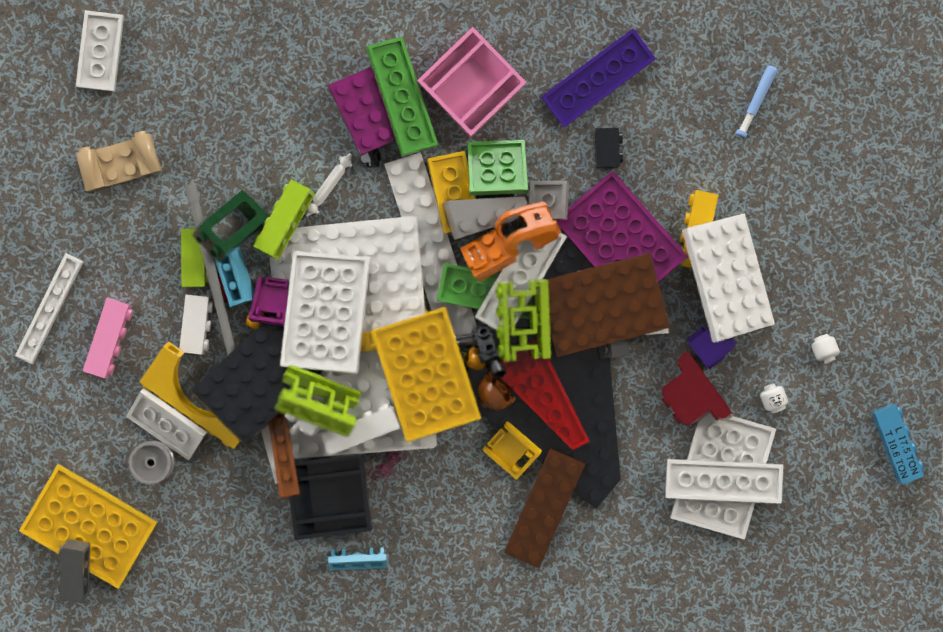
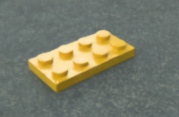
[427,151,476,234]

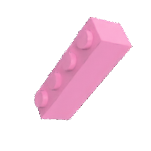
[83,298,133,378]

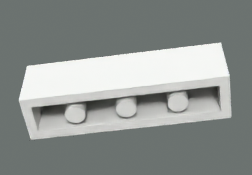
[321,404,402,456]

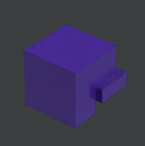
[687,326,737,369]

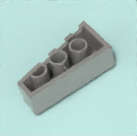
[442,197,527,240]

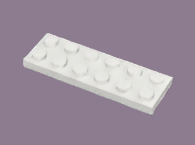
[475,218,567,330]
[665,459,783,503]

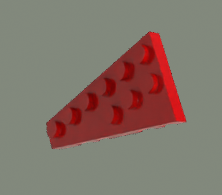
[500,338,590,450]

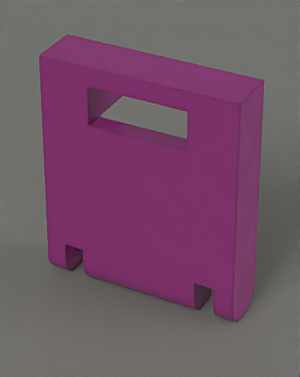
[248,276,290,326]

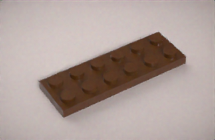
[504,448,585,568]

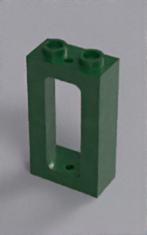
[192,190,270,263]

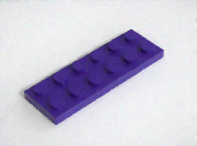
[541,28,656,128]

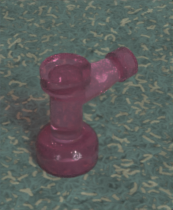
[378,451,406,478]

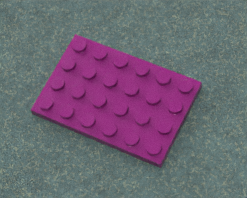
[555,171,688,283]

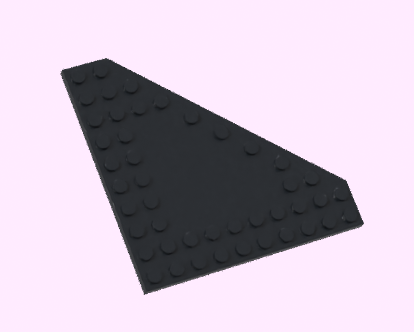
[468,240,621,509]

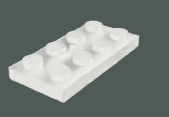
[76,10,124,92]
[126,388,207,460]

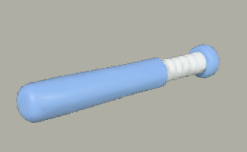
[736,66,777,138]

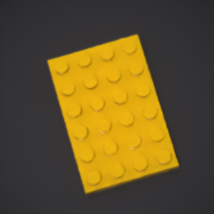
[371,307,481,442]
[19,464,158,589]

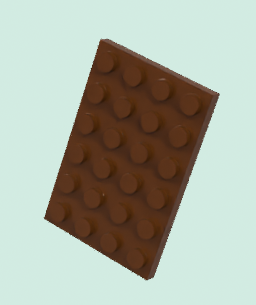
[547,252,670,357]

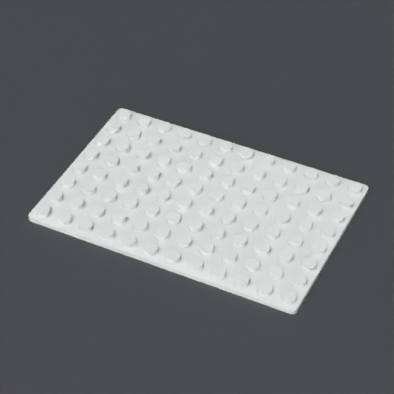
[270,216,437,458]

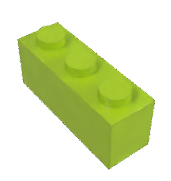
[181,229,209,287]

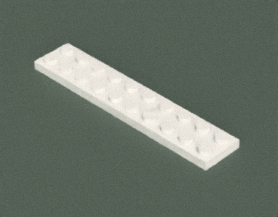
[384,152,477,336]

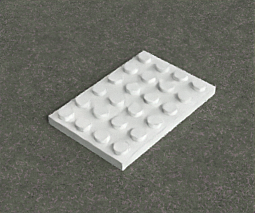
[682,213,775,342]
[280,251,371,374]
[670,413,776,539]

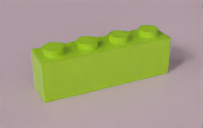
[254,180,315,261]

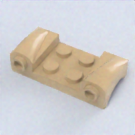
[76,131,162,192]

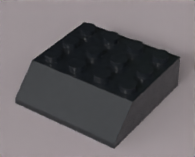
[289,453,373,540]

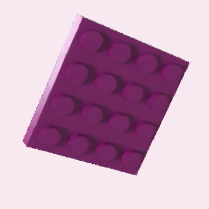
[327,67,396,156]

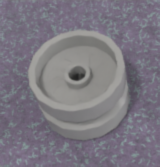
[129,440,176,484]

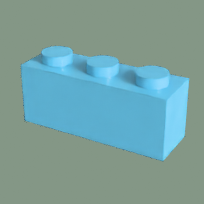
[215,246,255,307]

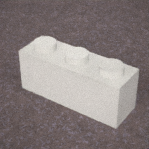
[179,295,214,355]

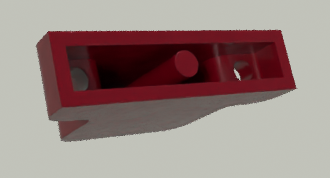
[661,351,734,426]

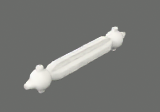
[306,153,353,217]

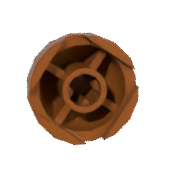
[477,372,516,411]

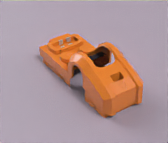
[460,202,561,281]

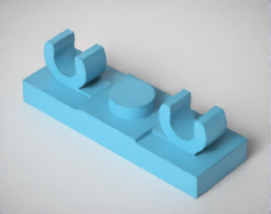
[328,547,387,571]

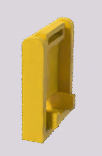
[482,422,542,480]

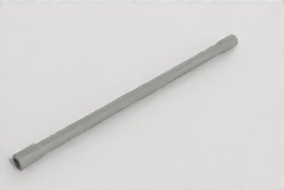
[184,183,236,355]

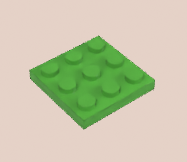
[467,140,528,196]

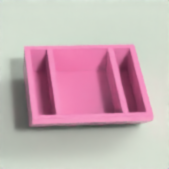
[417,27,527,138]

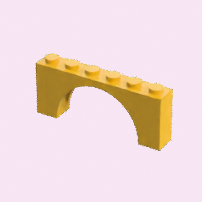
[139,341,239,449]

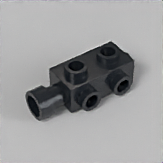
[472,324,507,379]

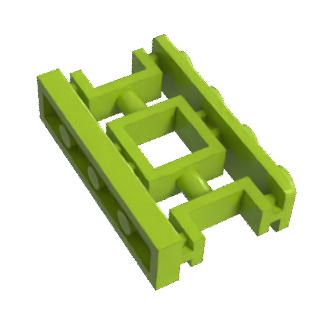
[495,278,551,362]
[275,365,361,437]

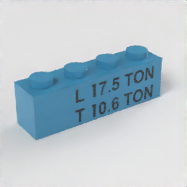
[871,404,924,485]

